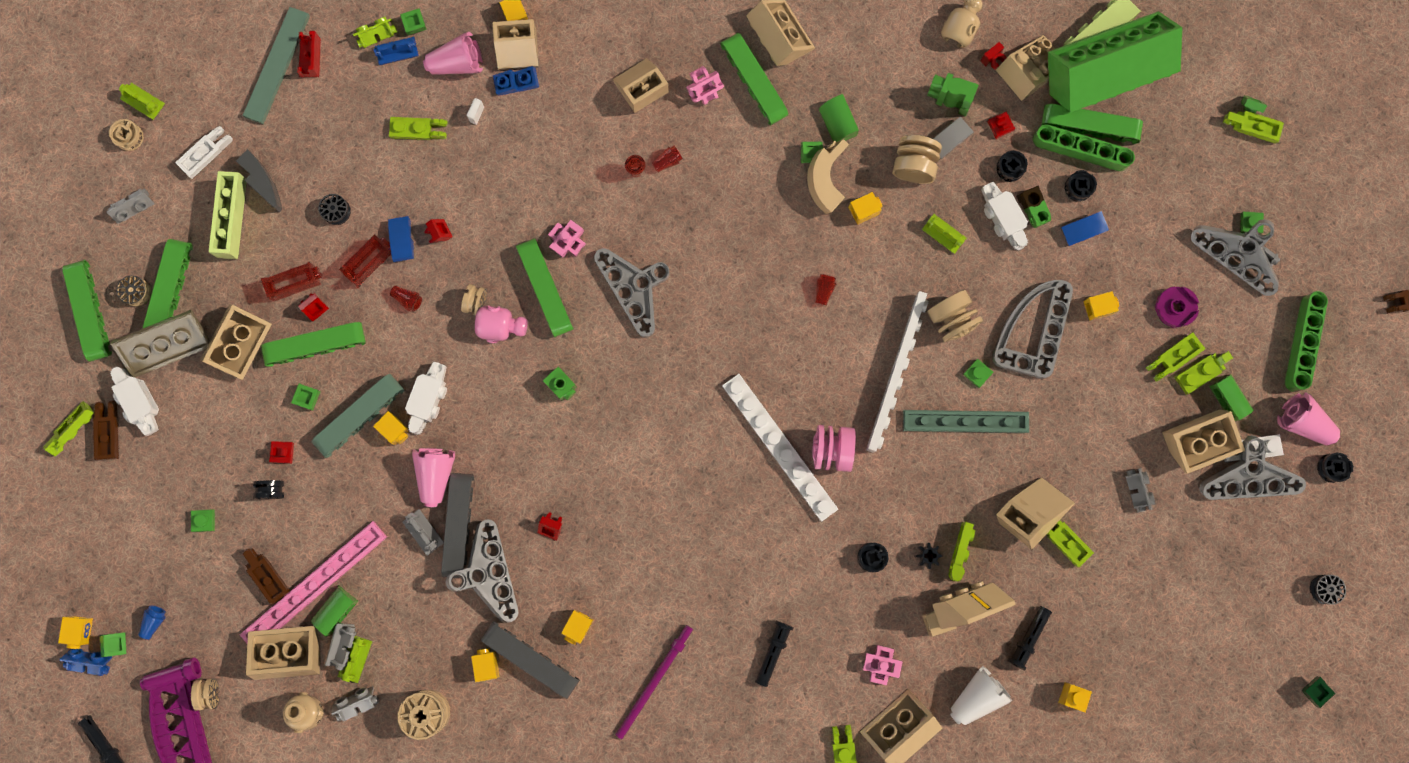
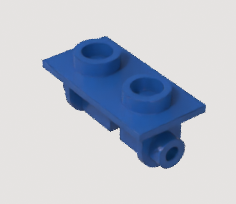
[374,37,419,65]
[60,649,112,676]

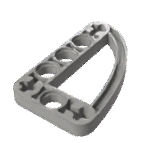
[993,280,1073,379]

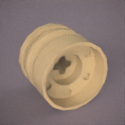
[892,135,942,184]
[927,290,983,343]
[398,689,450,740]

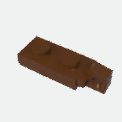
[242,548,290,605]

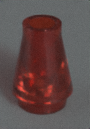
[652,145,683,173]
[625,155,646,177]
[815,274,837,306]
[390,286,422,311]

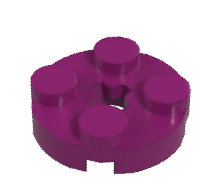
[1155,286,1199,328]

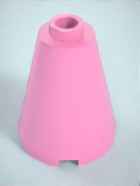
[423,32,483,75]
[1277,392,1340,446]
[412,448,455,507]

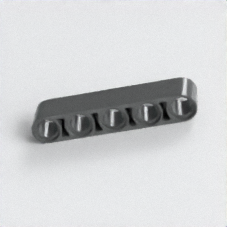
[441,473,474,578]
[481,621,580,699]

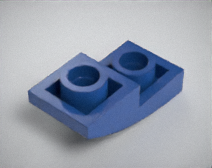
[493,66,539,96]
[1061,211,1109,246]
[388,216,414,262]

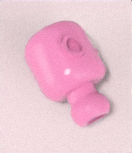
[475,306,527,343]

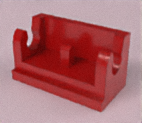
[297,31,321,77]

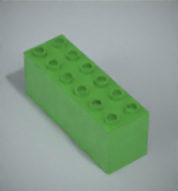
[1048,11,1182,113]

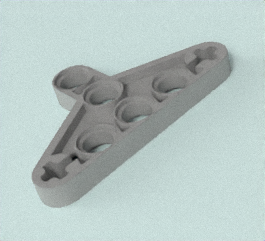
[1191,219,1279,296]
[594,248,669,338]
[1199,435,1306,500]
[446,519,518,623]

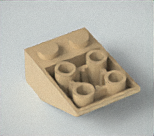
[996,35,1055,101]
[996,477,1075,550]

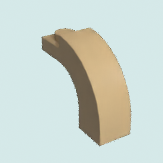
[807,139,849,214]

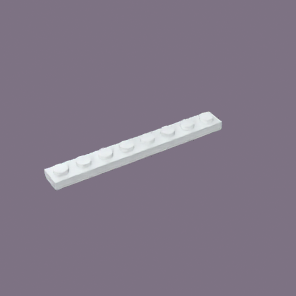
[866,291,929,453]
[722,374,838,522]

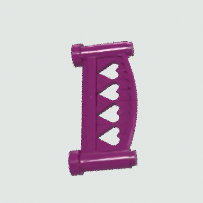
[140,657,212,763]

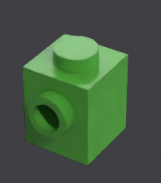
[543,367,577,401]

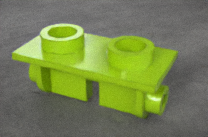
[353,17,397,48]
[119,82,165,120]
[922,214,967,254]
[337,636,373,683]

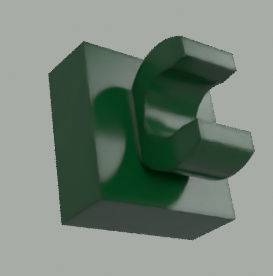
[1301,676,1335,708]

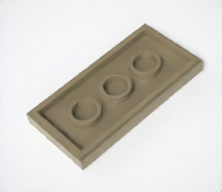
[110,309,210,378]

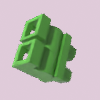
[927,73,979,117]

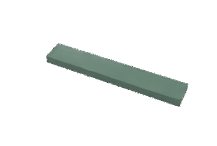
[243,7,310,124]
[903,410,1029,433]

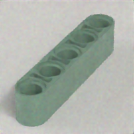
[311,374,404,458]

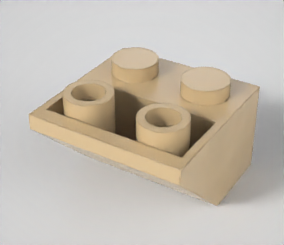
[493,19,539,70]
[613,58,669,113]

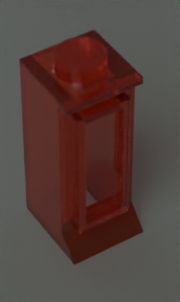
[339,234,391,289]
[261,262,322,302]

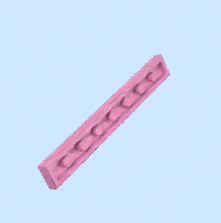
[240,521,387,644]

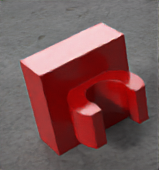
[980,42,1007,70]
[987,111,1015,139]
[424,219,453,243]
[298,293,329,322]
[269,441,294,464]
[537,512,562,541]

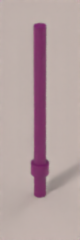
[615,625,694,739]

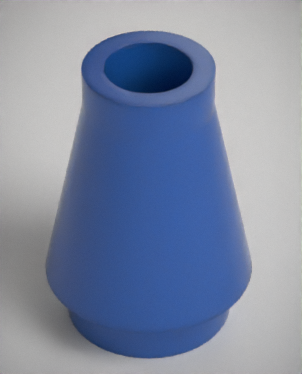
[138,605,166,640]

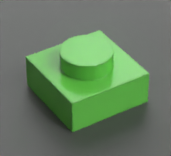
[400,8,427,36]
[1241,95,1267,114]
[801,142,823,163]
[1240,211,1264,234]
[963,359,993,388]
[291,384,321,411]
[191,510,215,532]
[100,632,127,657]

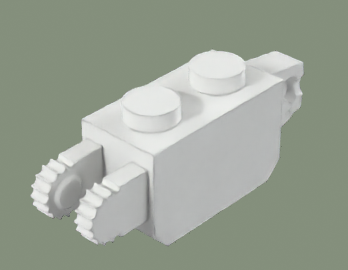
[981,182,1028,251]
[405,362,447,435]
[110,367,159,436]

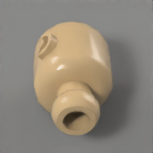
[941,0,983,48]
[283,692,324,733]

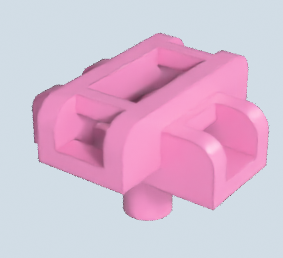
[686,66,724,105]
[548,220,586,258]
[863,645,902,685]

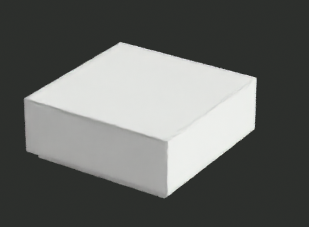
[467,98,484,125]

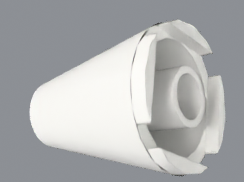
[950,666,1012,725]

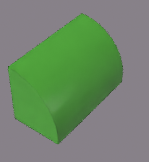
[819,94,859,142]
[1209,374,1254,421]
[311,586,358,636]

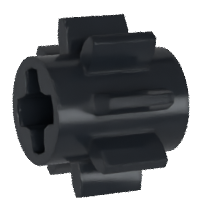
[915,543,943,569]

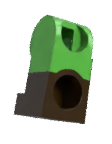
[1016,185,1051,228]

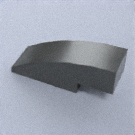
[236,149,282,212]

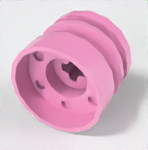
[812,425,856,472]

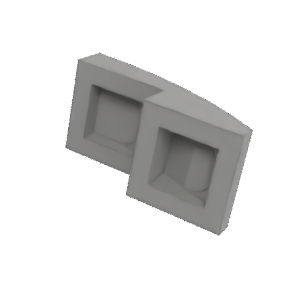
[934,117,974,159]

